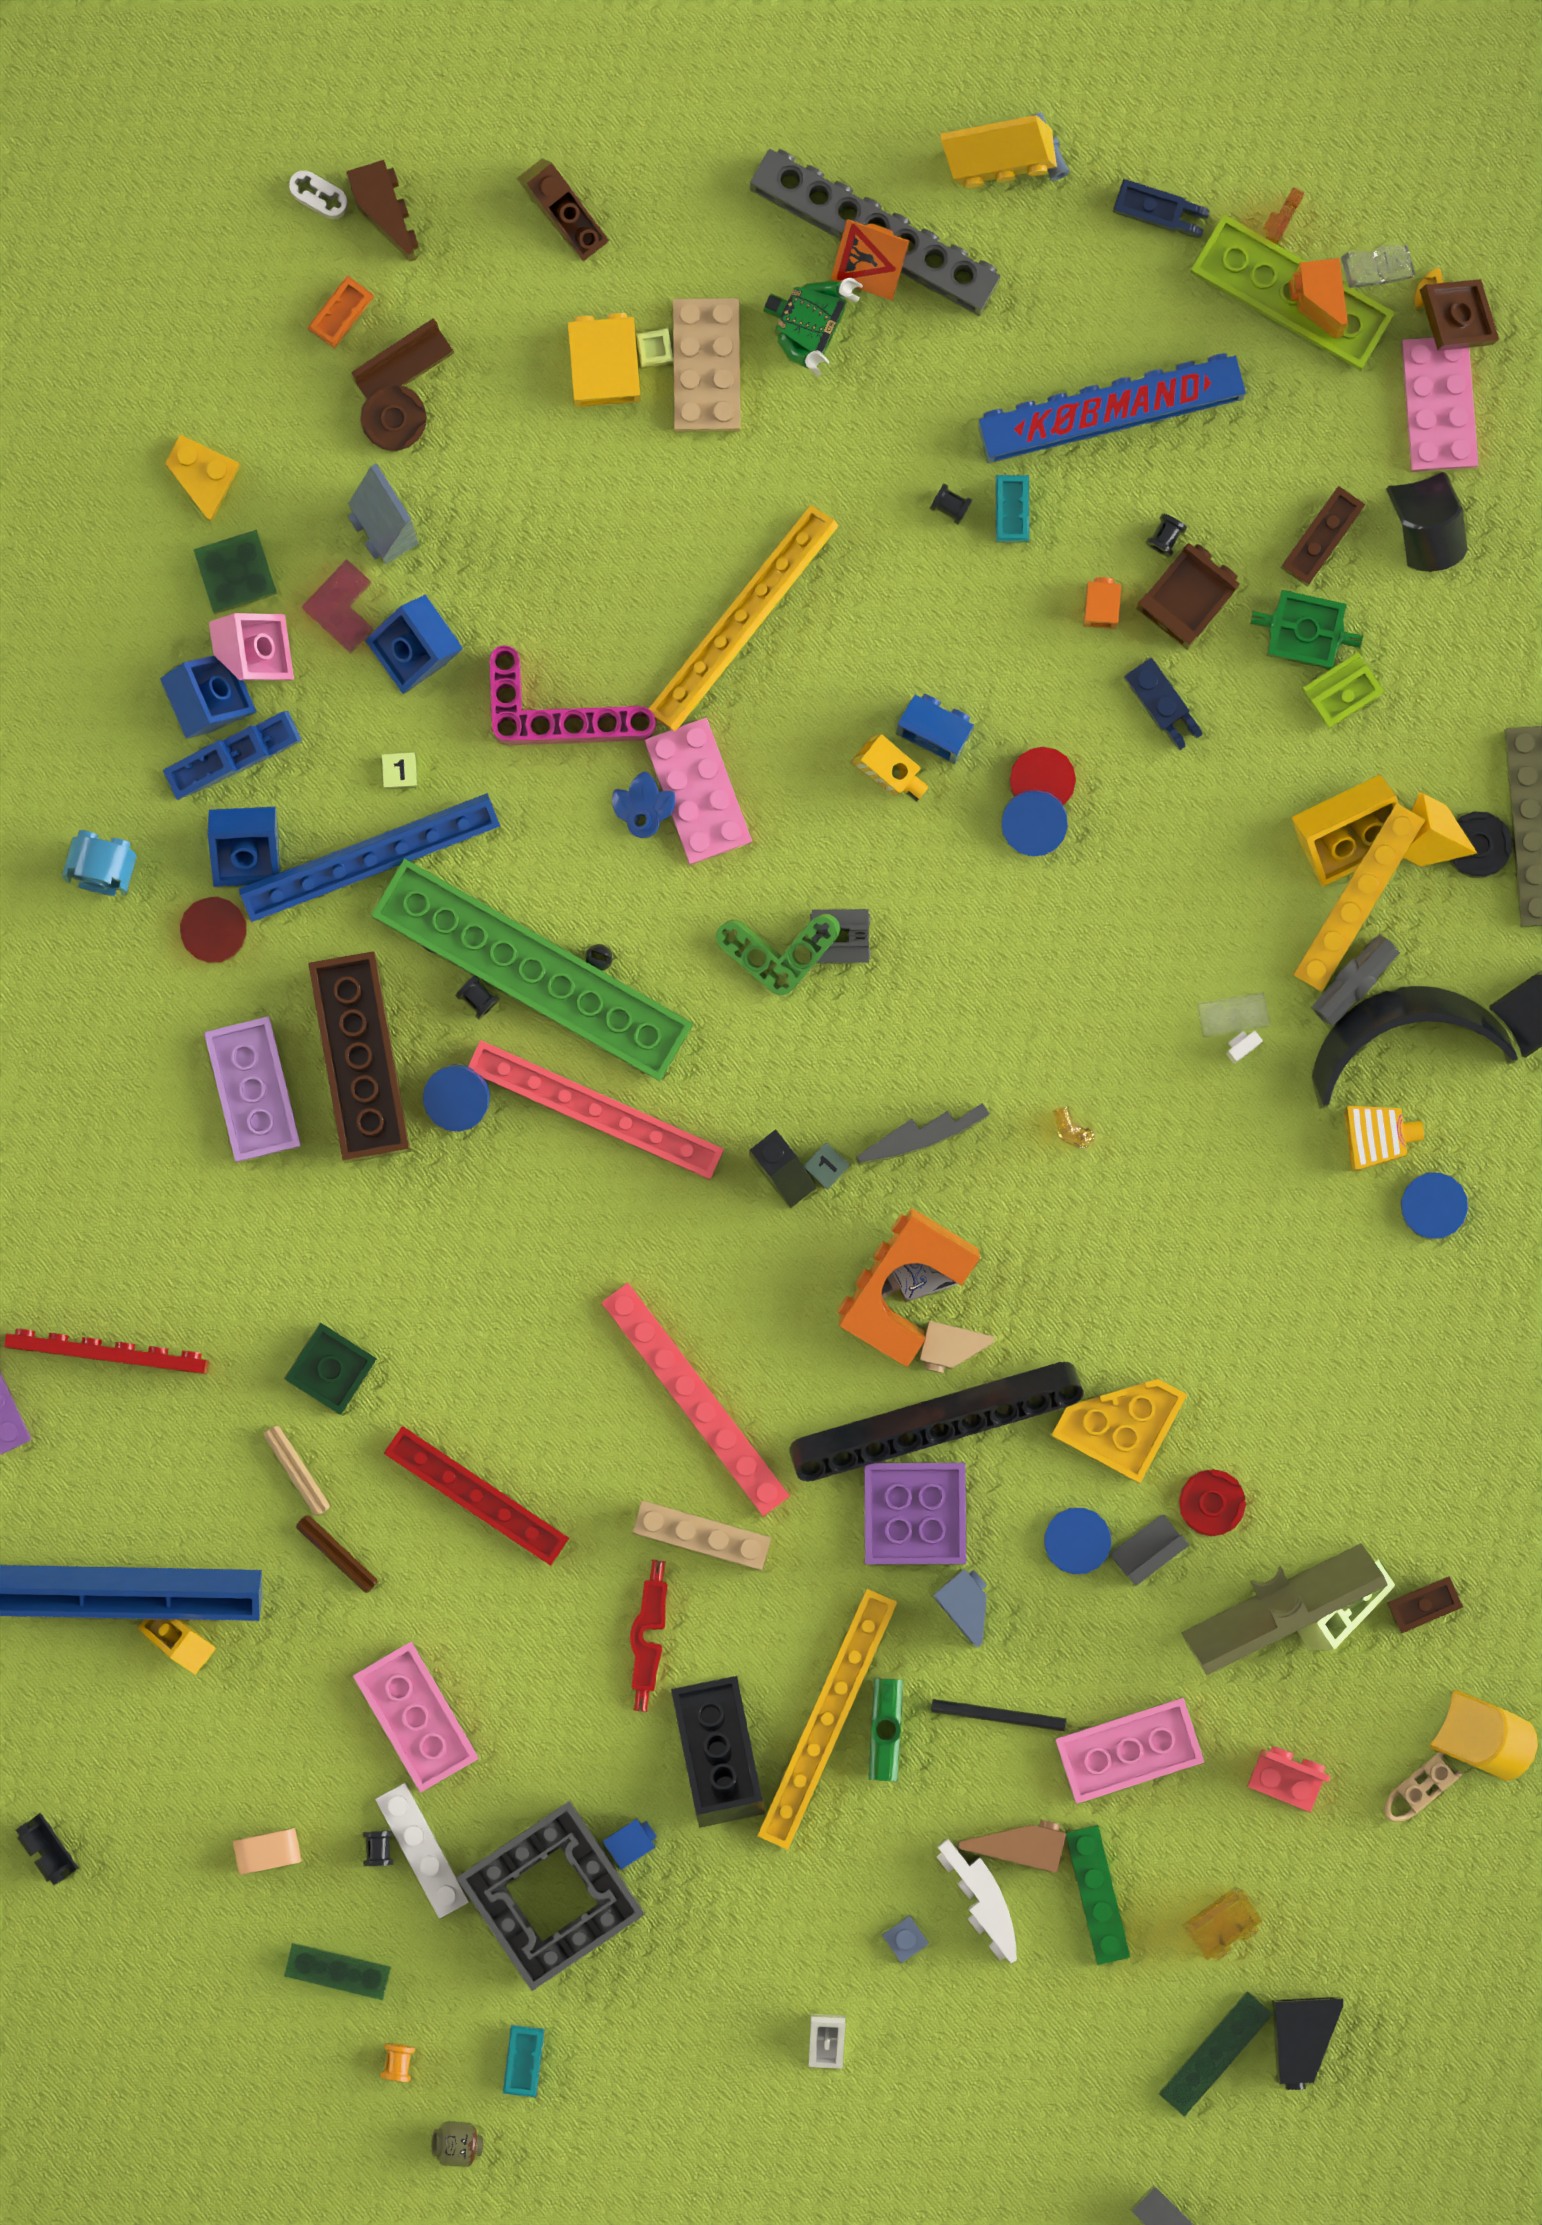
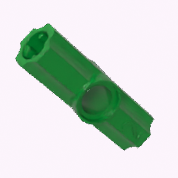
[868,1678,903,1781]

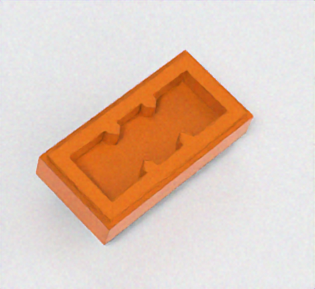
[307,276,374,349]

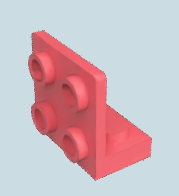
[1247,1746,1330,1812]

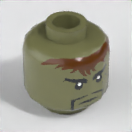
[431,2121,483,2167]

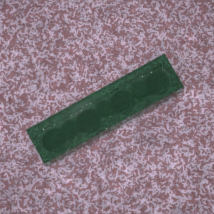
[1158,1991,1273,2117]

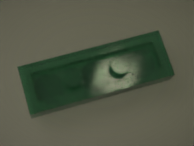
[284,1942,392,2000]

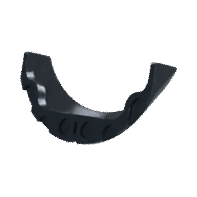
[1312,986,1518,1109]

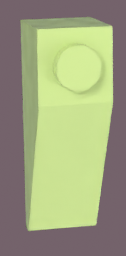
[1297,1560,1395,1650]

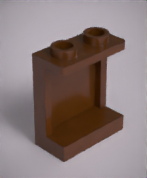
[1136,543,1240,650]

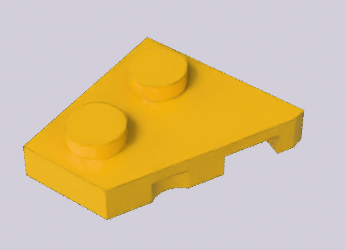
[165,434,240,522]

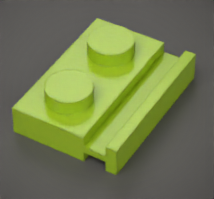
[1302,652,1385,730]

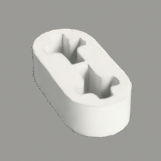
[289,170,348,220]

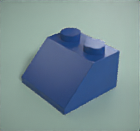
[365,595,463,694]
[160,656,257,739]
[896,694,974,764]
[208,806,280,887]

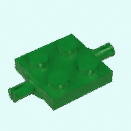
[1250,590,1364,670]

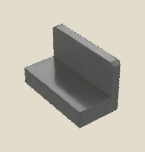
[1111,1515,1189,1586]

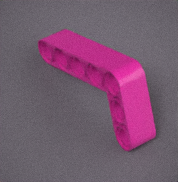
[490,645,656,746]

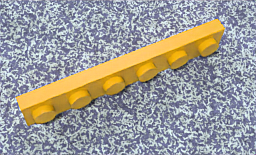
[1293,803,1426,992]

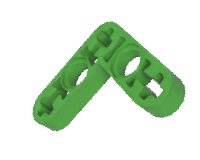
[716,914,840,995]

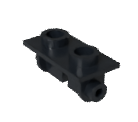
[15,1813,79,1886]

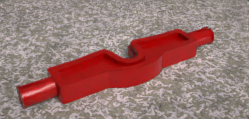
[630,1560,668,1712]

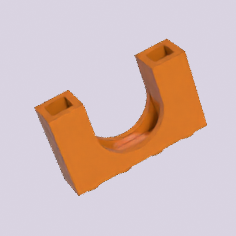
[837,1208,980,1367]

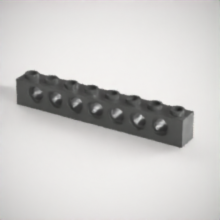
[750,148,1001,317]

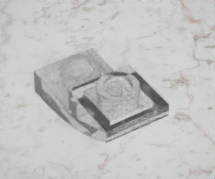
[1341,245,1416,288]

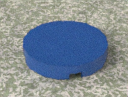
[1002,790,1068,856]
[423,1064,490,1132]
[1401,1173,1468,1239]
[1044,1508,1111,1574]

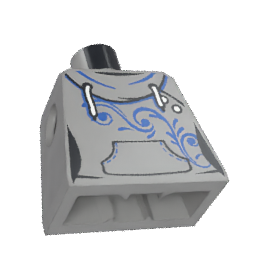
[882,1263,958,1302]

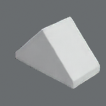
[809,2014,845,2068]

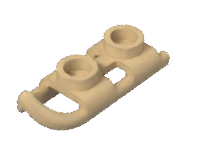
[1384,1752,1463,1822]

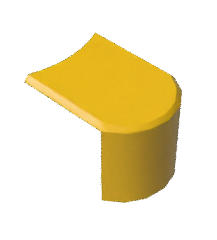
[1430,1690,1538,1781]

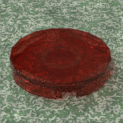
[180,897,247,963]

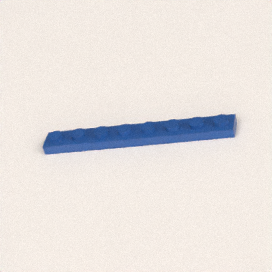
[239,793,500,922]

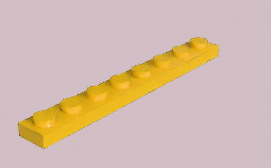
[649,505,839,732]
[757,1589,897,1850]

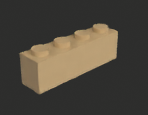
[633,1500,771,1570]

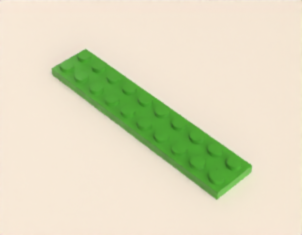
[371,858,694,1082]

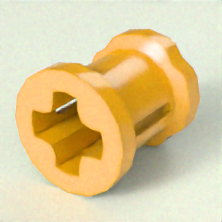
[380,2043,415,2082]

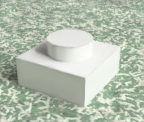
[1226,1031,1263,1064]

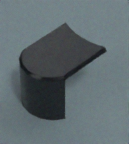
[1386,472,1468,572]
[1489,970,1542,1058]

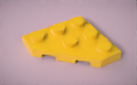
[1051,1379,1187,1484]

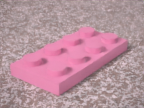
[1401,338,1478,472]
[644,717,752,865]
[353,1642,479,1793]
[1055,1698,1204,1804]

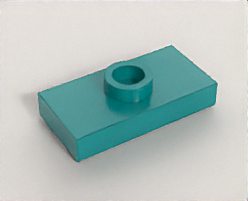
[995,475,1029,543]
[503,2025,545,2097]

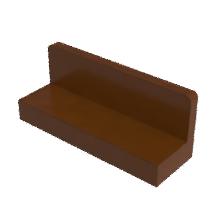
[351,318,454,399]

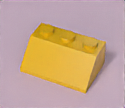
[940,115,1057,188]
[1291,774,1398,887]

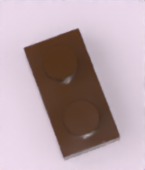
[1387,1576,1463,1634]

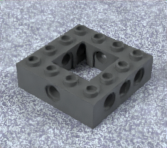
[456,1800,645,1991]

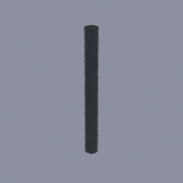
[931,1699,1066,1731]

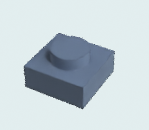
[882,1916,929,1963]

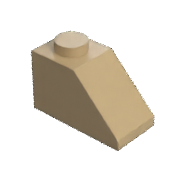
[919,1321,994,1373]

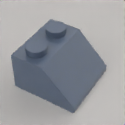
[931,1569,987,1648]

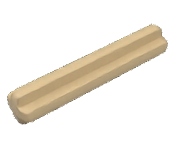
[264,1425,330,1516]

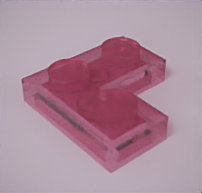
[301,559,373,654]

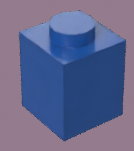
[603,1818,657,1870]

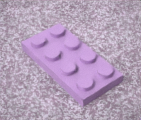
[204,1016,301,1163]

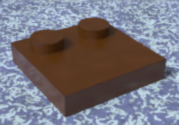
[1419,279,1499,351]

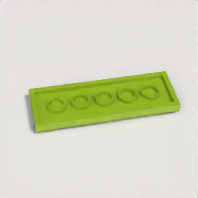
[1190,214,1395,371]

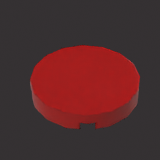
[1009,747,1076,806]
[1178,1469,1246,1537]

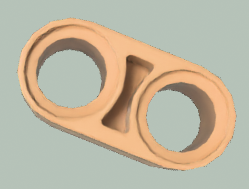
[232,1828,302,1875]

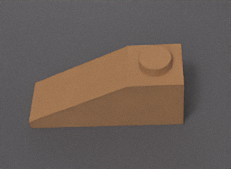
[957,1820,1066,1873]

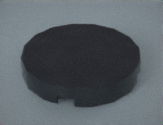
[1449,812,1512,878]

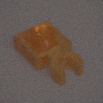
[1263,187,1305,245]

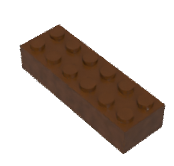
[308,951,411,1163]

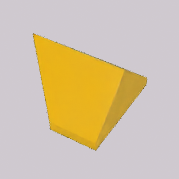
[1403,792,1477,867]

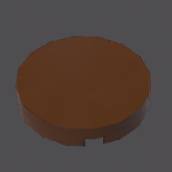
[360,385,426,451]

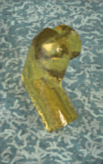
[1053,1107,1095,1149]

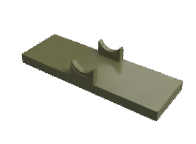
[1181,1543,1388,1676]

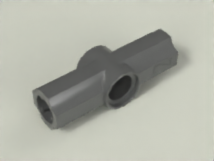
[1311,934,1400,1027]

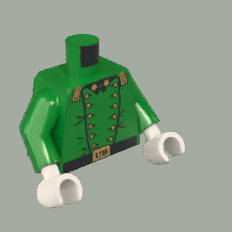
[763,278,863,376]

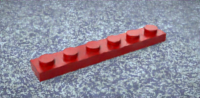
[4,1328,209,1375]
[383,1426,570,1566]

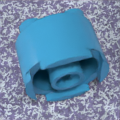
[62,830,137,896]

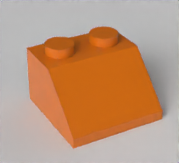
[1289,258,1348,339]

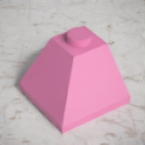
[209,613,294,681]

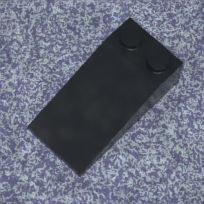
[671,1676,765,1828]

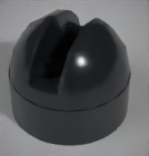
[586,944,612,971]

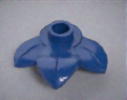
[612,772,675,839]

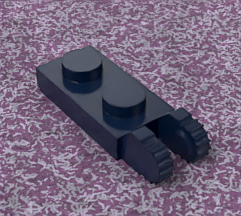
[1113,179,1210,238]
[1124,657,1203,750]

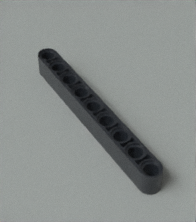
[789,1361,1084,1482]

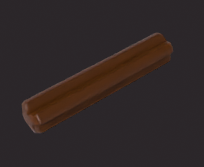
[296,1515,378,1593]

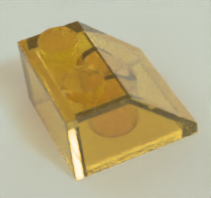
[1181,1886,1262,1961]

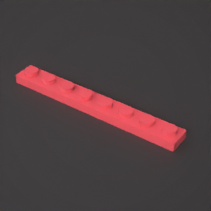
[468,1040,724,1180]
[601,1283,790,1517]

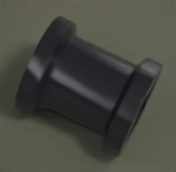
[929,483,972,525]
[1146,513,1187,557]
[455,976,500,1020]
[363,1831,394,1866]

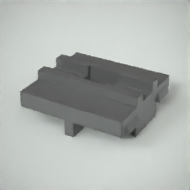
[810,909,870,964]

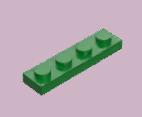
[1065,1825,1130,1965]

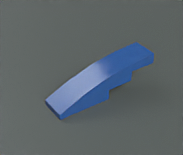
[163,711,302,800]

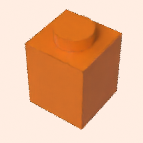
[1083,577,1121,629]

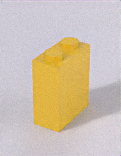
[568,313,641,407]

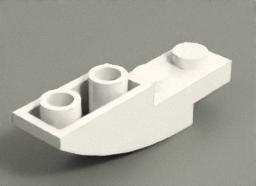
[937,1838,1017,1964]

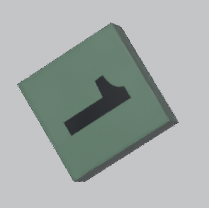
[804,1143,850,1190]

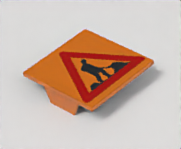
[831,219,909,301]

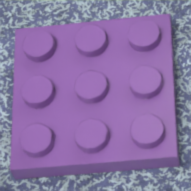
[864,1463,966,1564]

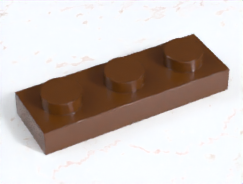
[1281,486,1366,587]

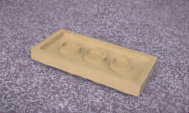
[673,298,740,432]

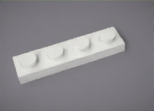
[375,1783,469,1919]

